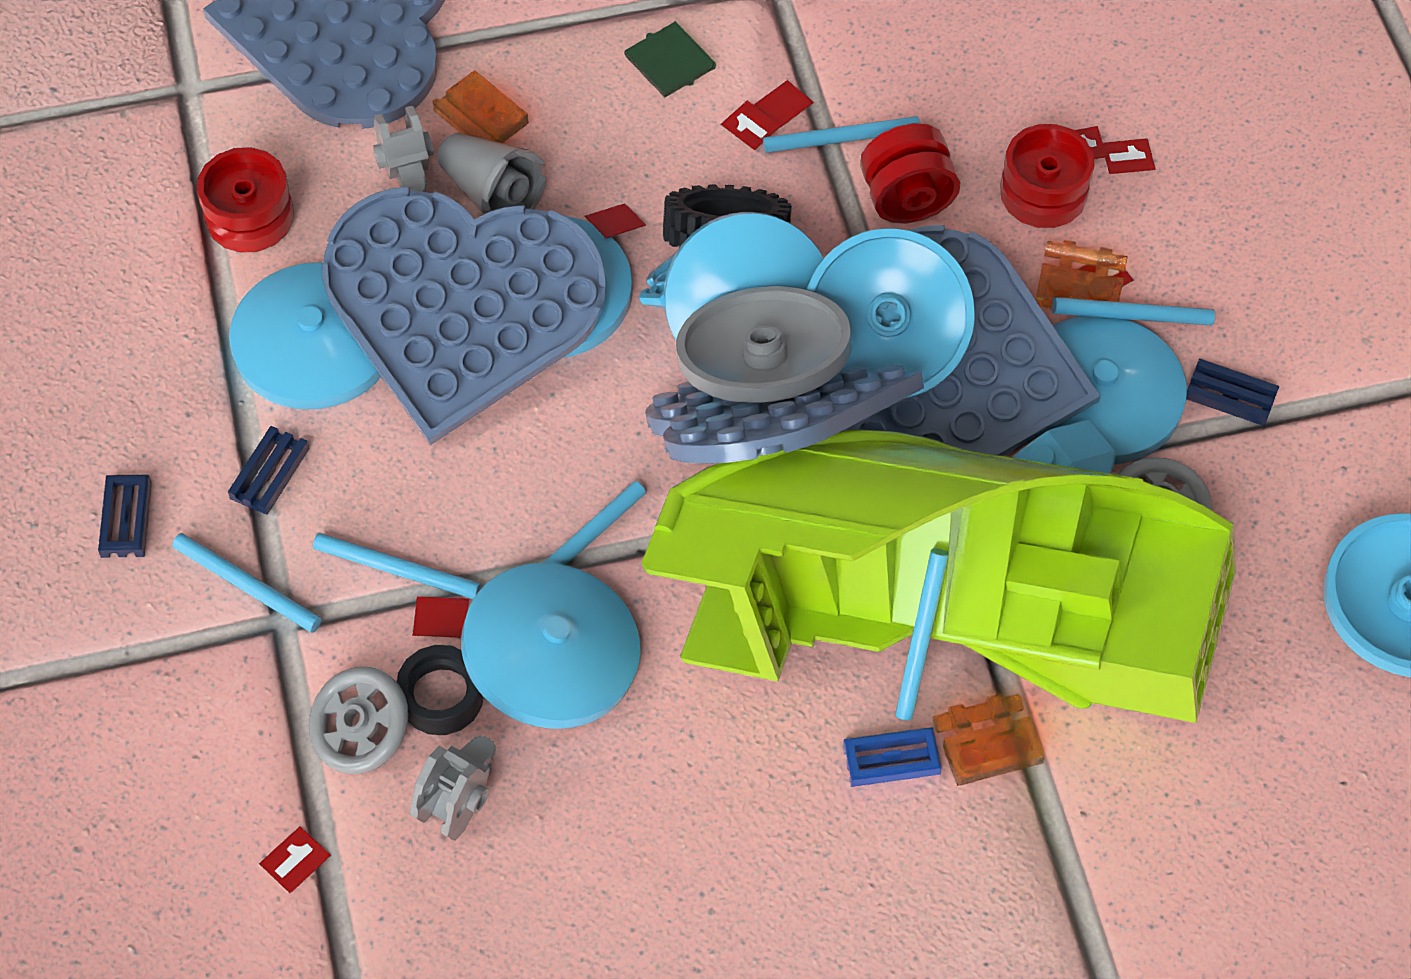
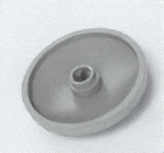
[676,286,852,403]

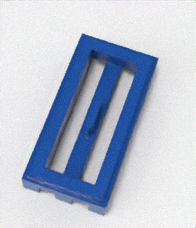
[843,727,942,787]

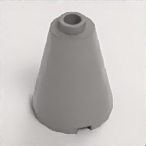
[438,133,546,214]

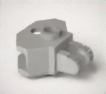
[373,106,434,192]
[409,736,496,841]

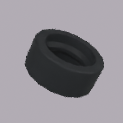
[397,645,483,735]

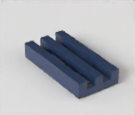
[1186,358,1280,427]
[228,426,310,515]
[98,475,152,558]

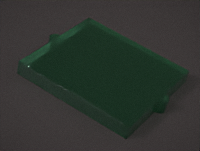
[624,21,716,98]

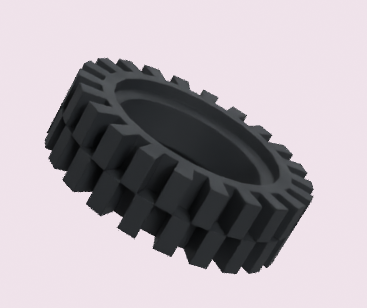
[663,184,792,248]

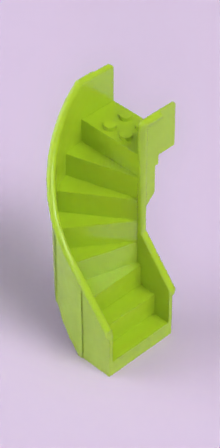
[642,430,1236,723]

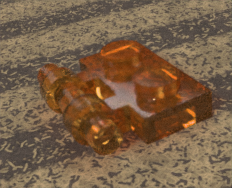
[1035,240,1128,309]
[932,693,1045,786]

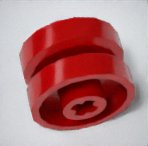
[860,123,961,224]
[1000,124,1095,228]
[197,147,294,253]

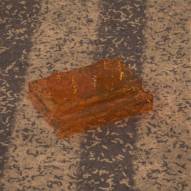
[432,70,529,143]

